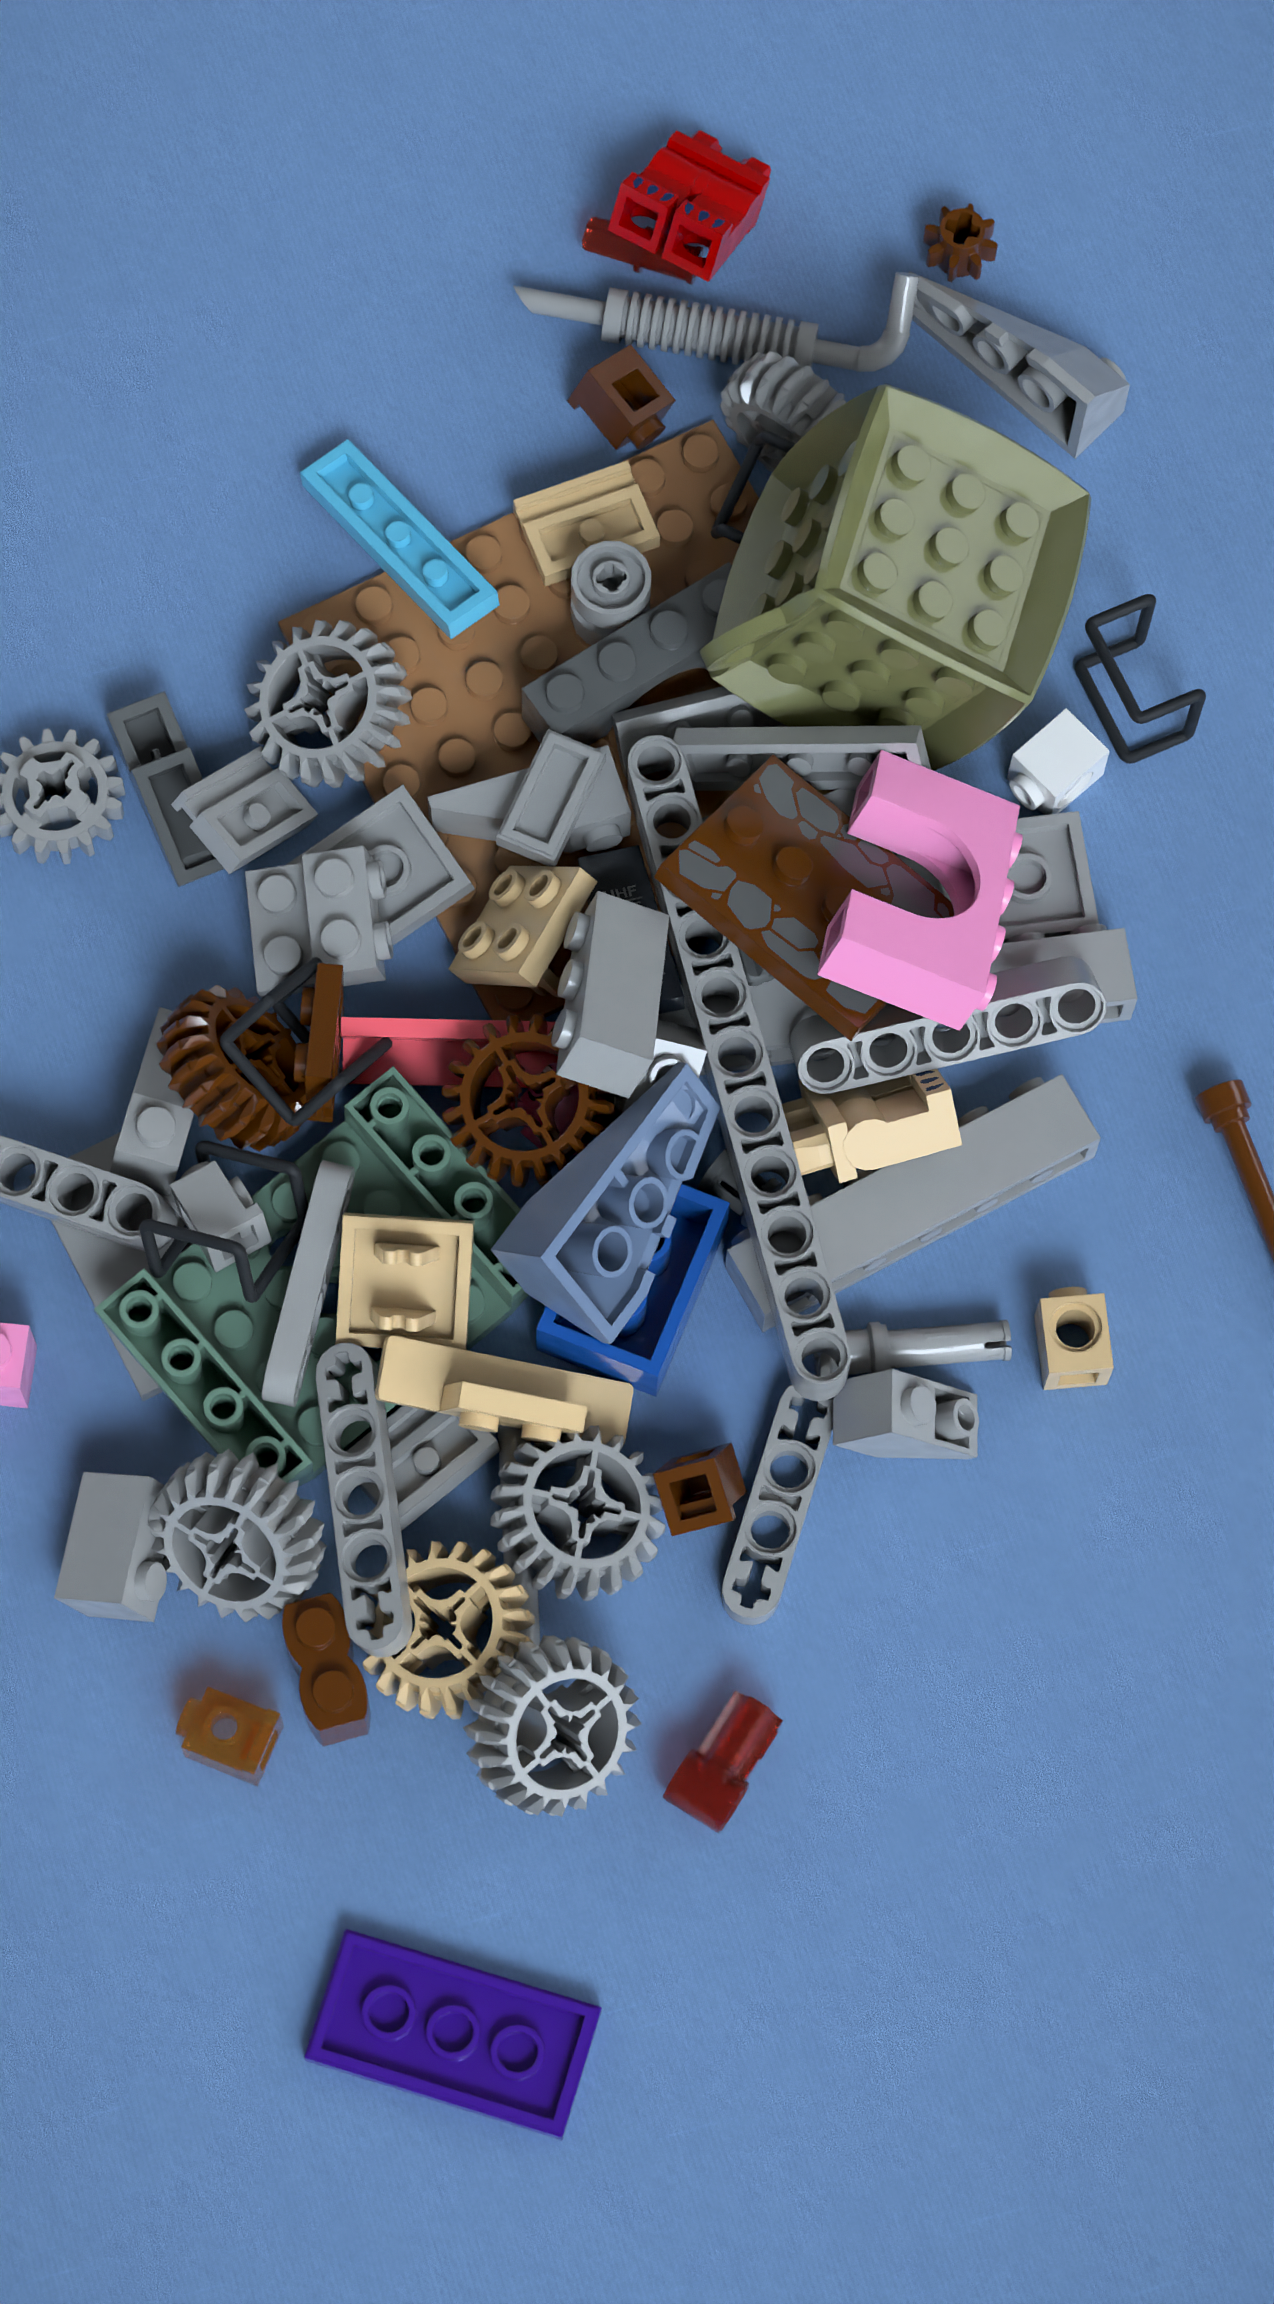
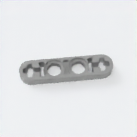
[262,1160,355,1407]
[721,1385,833,1625]

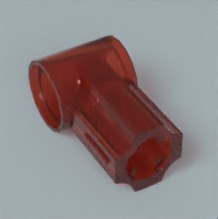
[662,1691,783,1834]

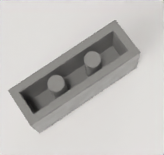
[551,891,669,1099]

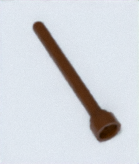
[1195,1079,1274,1263]

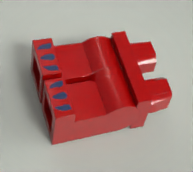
[608,130,771,282]

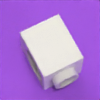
[1007,708,1110,815]

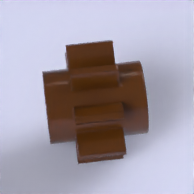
[923,204,998,282]

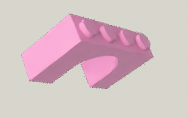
[817,750,1023,1031]

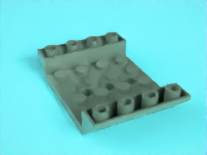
[94,1066,528,1487]

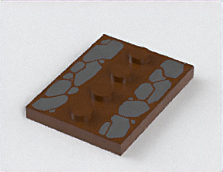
[654,754,954,1041]

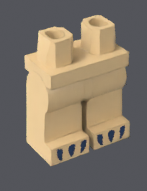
[782,1069,962,1183]

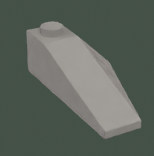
[909,272,1130,459]

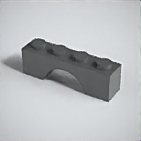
[522,562,732,746]

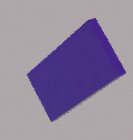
[304,1928,602,2140]

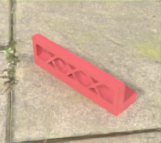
[340,1017,558,1088]

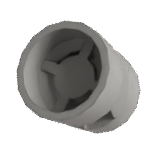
[571,541,651,645]

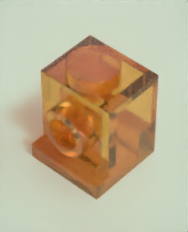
[176,1686,284,1787]

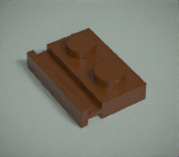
[294,963,344,1122]

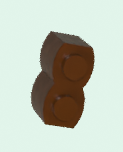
[282,1593,371,1747]

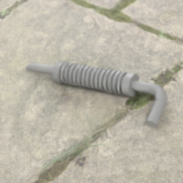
[513,272,919,372]

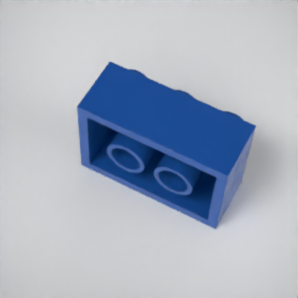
[536,1184,730,1397]

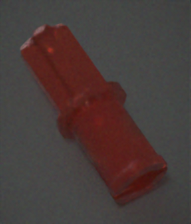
[582,216,704,285]

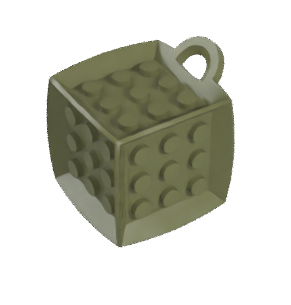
[700,383,1091,771]

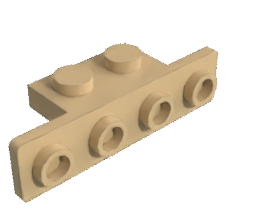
[375,1336,634,1445]

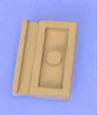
[513,460,660,587]

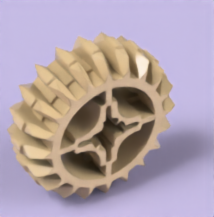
[363,1541,535,1719]

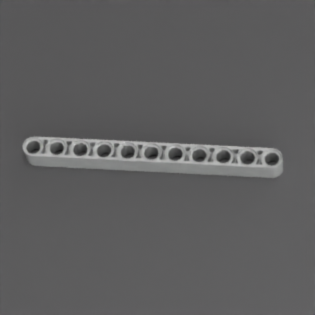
[627,735,851,1401]

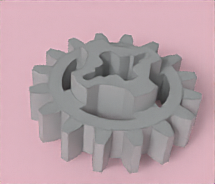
[0,729,126,865]

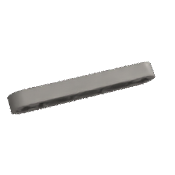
[316,1343,413,1657]

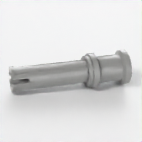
[813,1319,1012,1376]

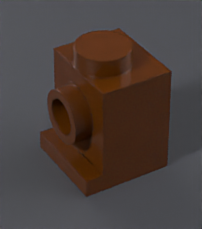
[567,344,676,450]
[653,1442,747,1537]

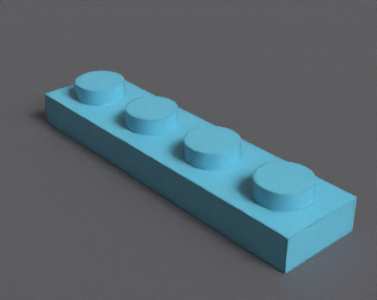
[300,439,500,639]

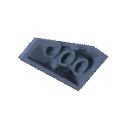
[491,1062,720,1344]

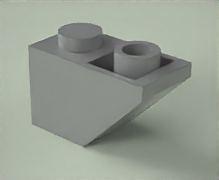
[833,1369,979,1459]

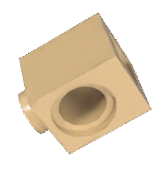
[1034,1287,1114,1390]

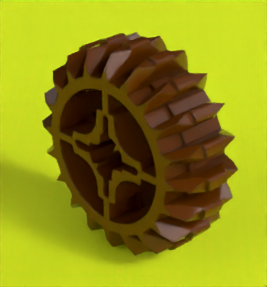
[156,985,307,1152]
[442,1013,617,1188]

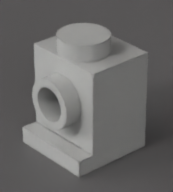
[170,1160,272,1273]

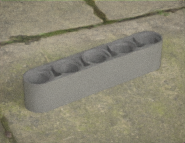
[790,956,1106,1094]
[0,1135,177,1251]

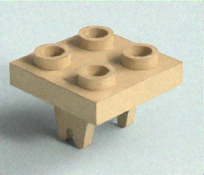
[448,866,597,997]
[335,1213,475,1350]

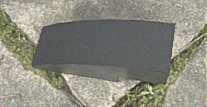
[105,691,224,887]

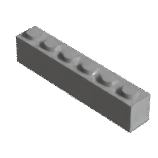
[725,1074,1101,1333]

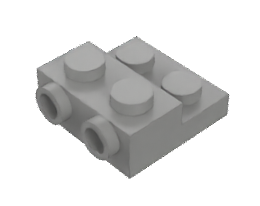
[245,845,393,998]

